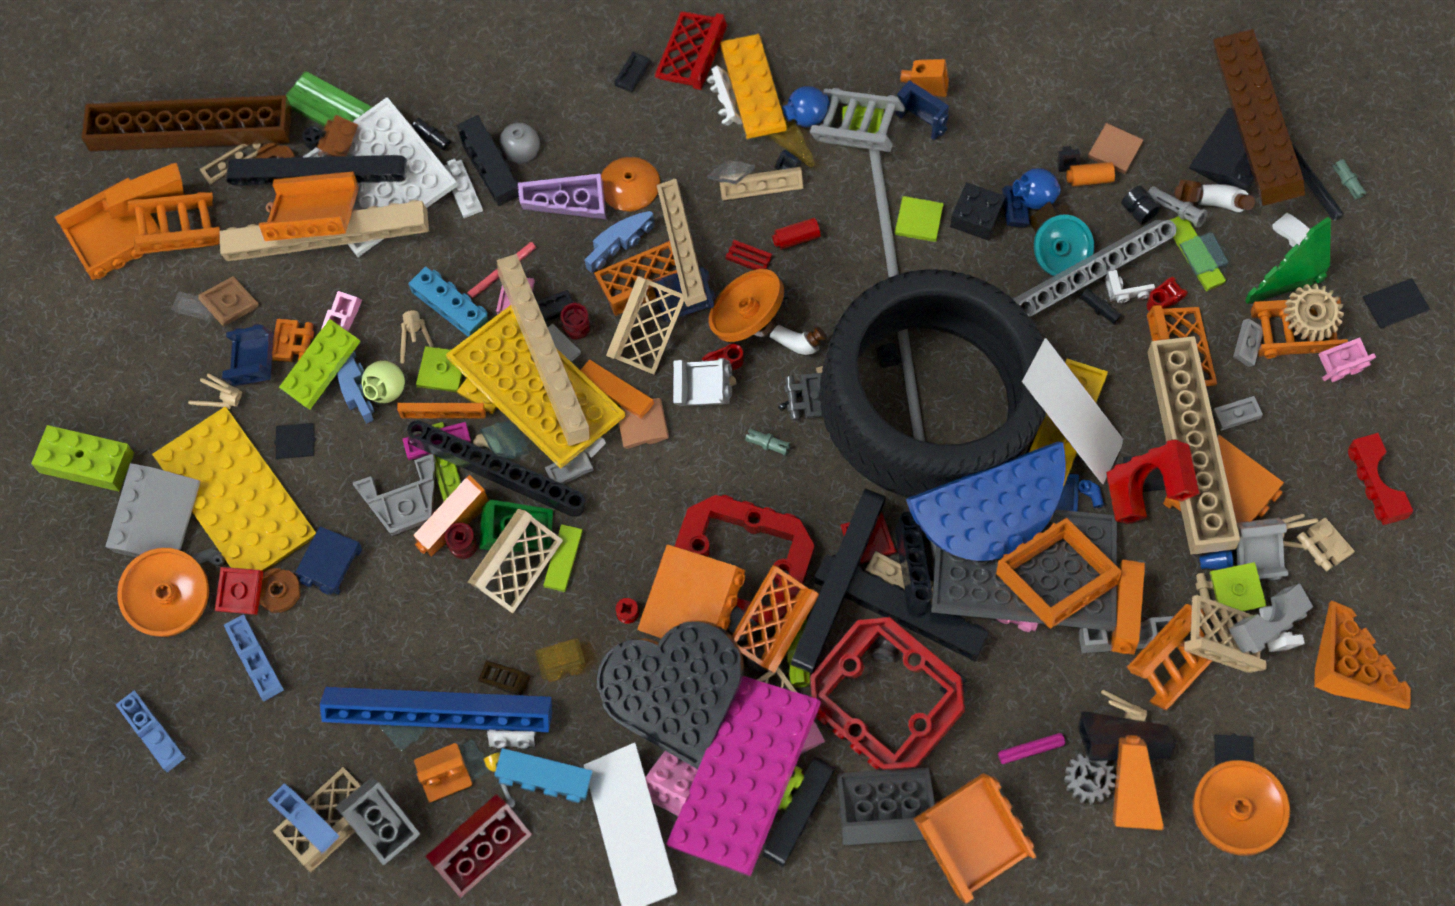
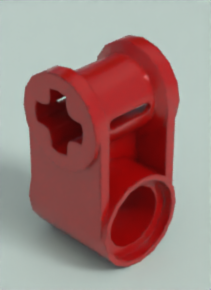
[1146,277,1188,311]
[702,344,744,371]

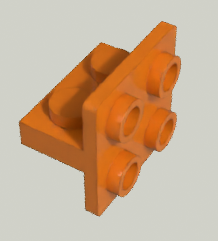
[414,743,472,802]

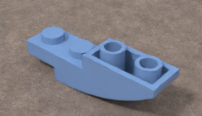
[585,211,654,273]
[338,351,375,424]
[116,690,186,772]
[268,783,340,853]

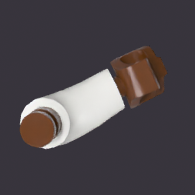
[1174,179,1255,212]
[754,316,827,355]

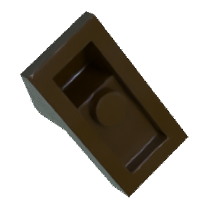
[1029,202,1074,233]

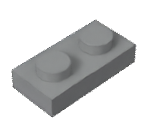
[1233,319,1263,367]
[1213,396,1263,431]

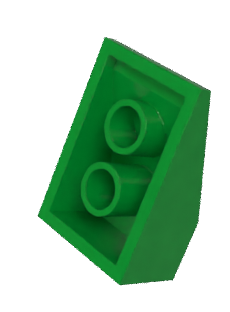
[479,500,553,552]

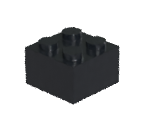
[950,182,1005,241]

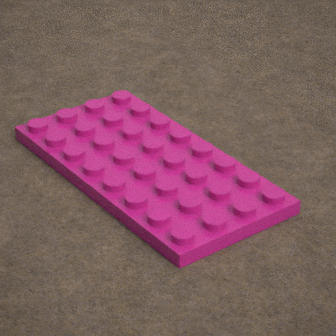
[666,676,821,876]

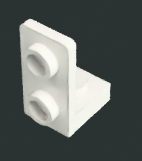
[1105,270,1155,303]
[1259,606,1305,652]

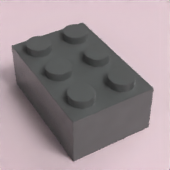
[336,777,420,865]

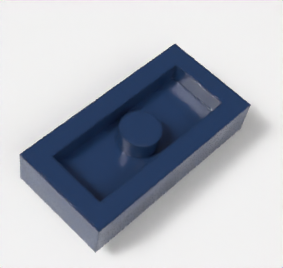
[1002,185,1029,228]

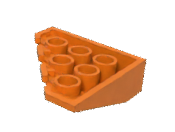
[1314,601,1410,709]

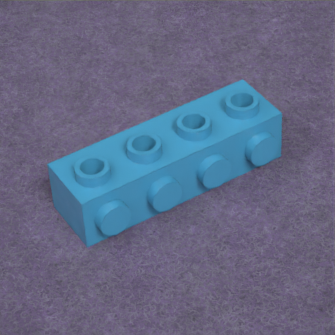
[408,266,489,337]
[495,748,592,803]

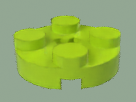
[778,766,804,810]

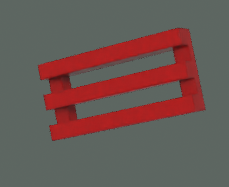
[725,240,772,270]

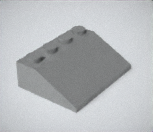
[105,463,201,557]

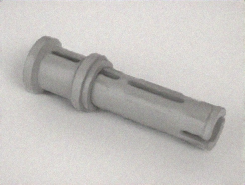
[1148,186,1208,228]

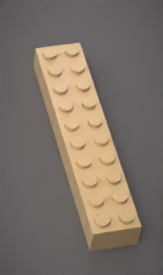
[1148,336,1240,554]

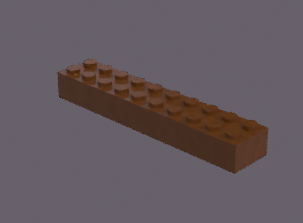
[1213,29,1305,206]
[82,95,292,151]

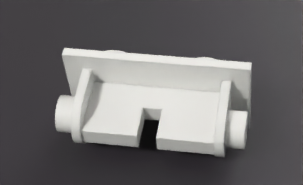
[487,730,536,749]

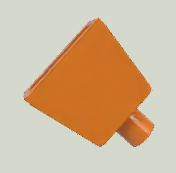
[901,59,949,97]

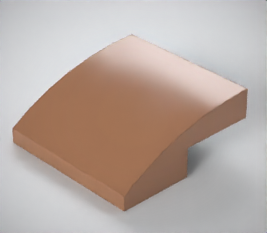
[619,398,669,449]

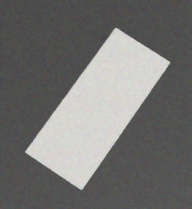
[1022,338,1123,485]
[584,743,677,906]

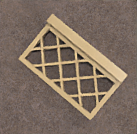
[606,276,684,374]
[468,509,563,613]
[1184,595,1266,673]
[273,767,361,872]

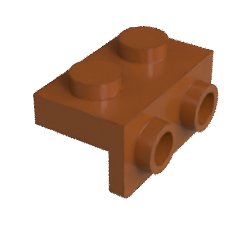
[317,115,358,157]

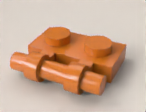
[272,319,314,362]

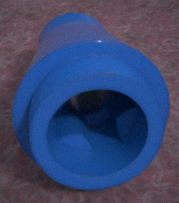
[1199,550,1233,570]

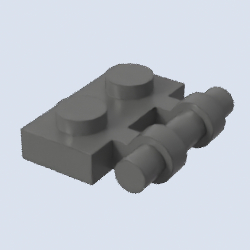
[784,373,822,420]

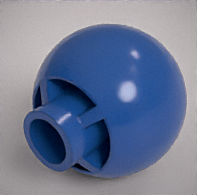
[783,86,830,127]
[1013,168,1060,210]

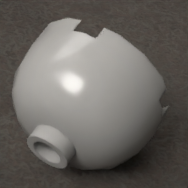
[499,123,540,163]

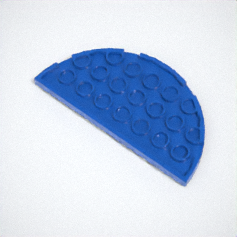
[906,441,1066,561]

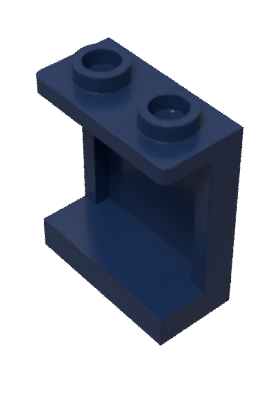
[895,80,949,140]
[651,266,716,322]
[222,324,274,386]
[295,526,362,595]

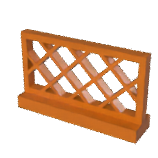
[594,241,677,316]
[1147,305,1217,386]
[732,566,819,673]

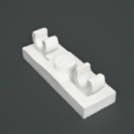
[707,66,742,125]
[444,159,483,218]

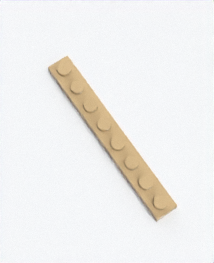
[657,179,707,306]

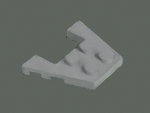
[353,454,435,536]

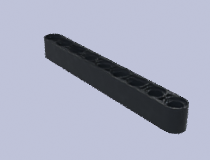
[226,155,407,186]
[407,420,585,517]
[791,488,886,674]

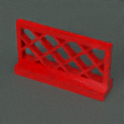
[655,11,727,90]

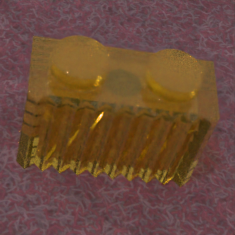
[535,638,587,682]

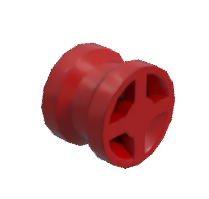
[616,598,639,624]

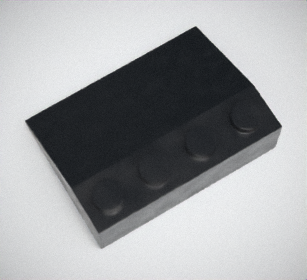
[1189,108,1287,192]

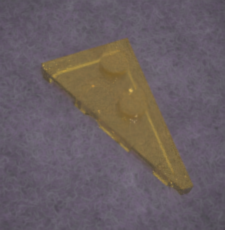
[766,101,815,168]

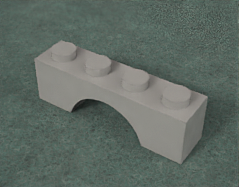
[1229,583,1313,653]
[1079,616,1173,653]

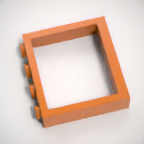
[996,518,1122,629]

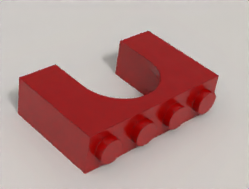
[1106,439,1199,524]

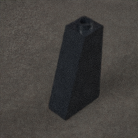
[1078,712,1176,761]

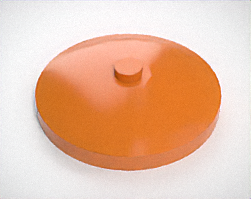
[709,269,784,342]
[117,548,209,637]
[1193,761,1290,855]

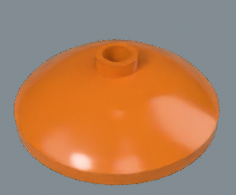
[601,157,660,212]

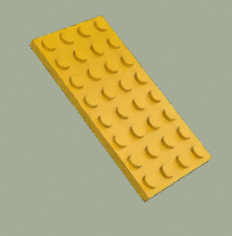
[446,305,625,469]
[152,406,316,573]

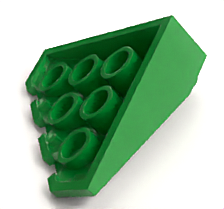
[1245,217,1331,304]

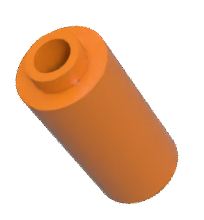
[1066,162,1115,187]

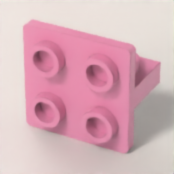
[1318,338,1376,382]

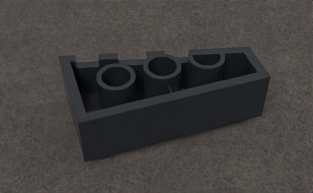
[456,115,519,207]

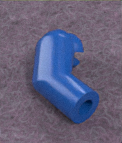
[1078,480,1104,508]

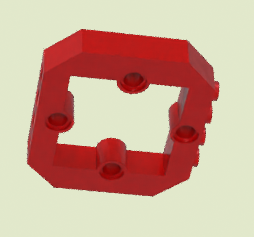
[674,495,815,630]
[810,617,965,770]

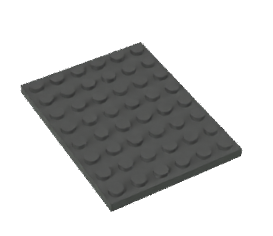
[931,510,1117,631]

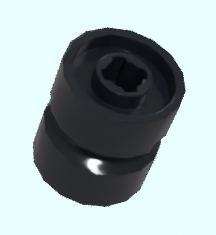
[1121,185,1161,225]

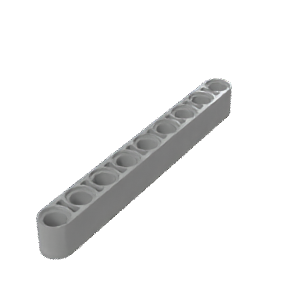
[1014,220,1176,317]

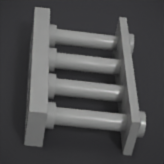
[810,88,905,152]

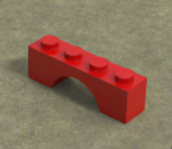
[1348,433,1413,525]

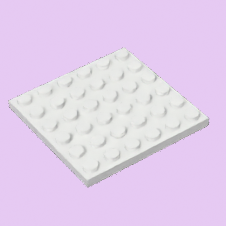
[304,97,458,257]

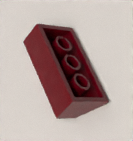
[425,794,532,898]

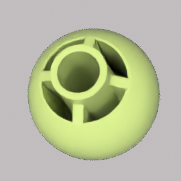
[361,361,405,403]

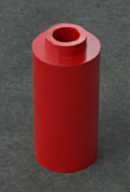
[772,218,821,250]

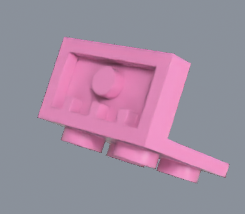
[645,751,698,816]

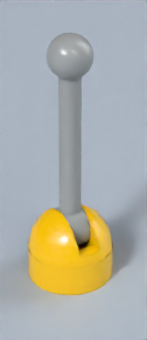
[484,752,515,808]

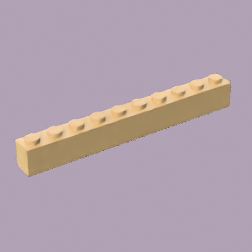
[220,200,429,261]
[497,254,589,446]

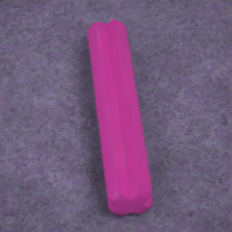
[998,733,1065,764]

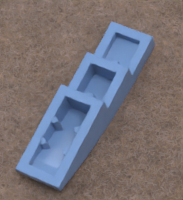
[224,614,284,701]

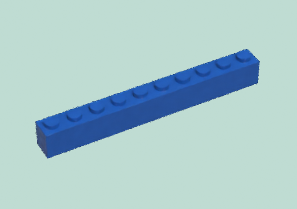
[320,687,552,732]

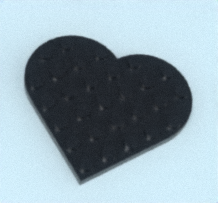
[597,620,744,769]

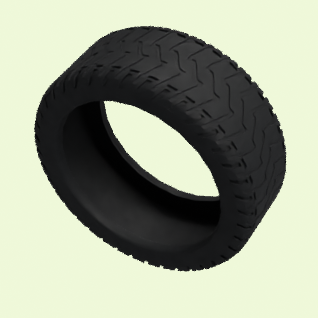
[819,269,1046,498]

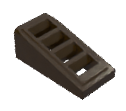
[478,660,530,696]

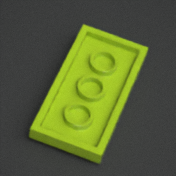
[279,319,361,410]

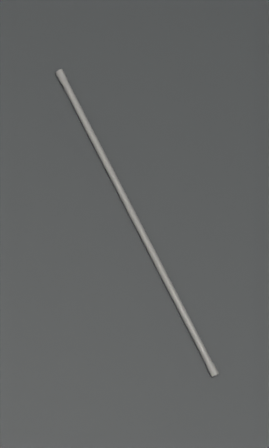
[869,149,936,573]

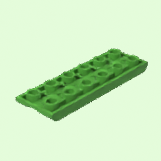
[286,72,373,127]

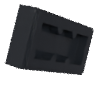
[614,51,651,93]
[536,290,573,322]

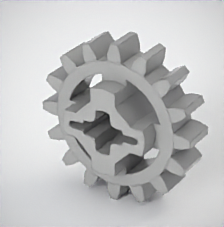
[1064,754,1116,804]

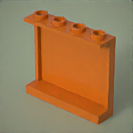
[259,172,359,241]
[55,177,161,281]
[1163,435,1284,551]
[637,544,746,638]
[914,773,1036,903]

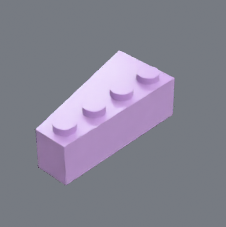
[518,174,606,219]

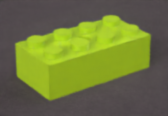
[31,425,134,492]

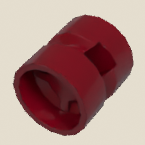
[561,303,591,340]
[445,523,477,559]

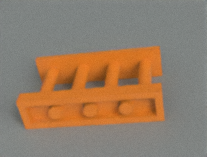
[128,192,220,254]
[1251,297,1348,359]
[1127,604,1220,710]

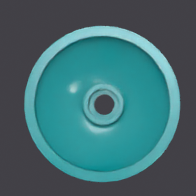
[1034,215,1094,276]

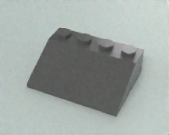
[837,767,935,845]

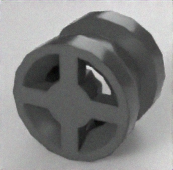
[872,636,897,662]

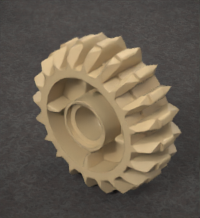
[1283,284,1344,342]

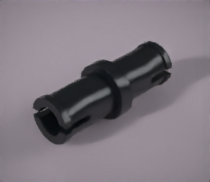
[412,118,451,151]
[1080,288,1122,325]

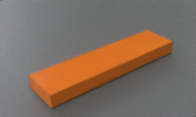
[580,359,655,419]
[397,403,486,419]

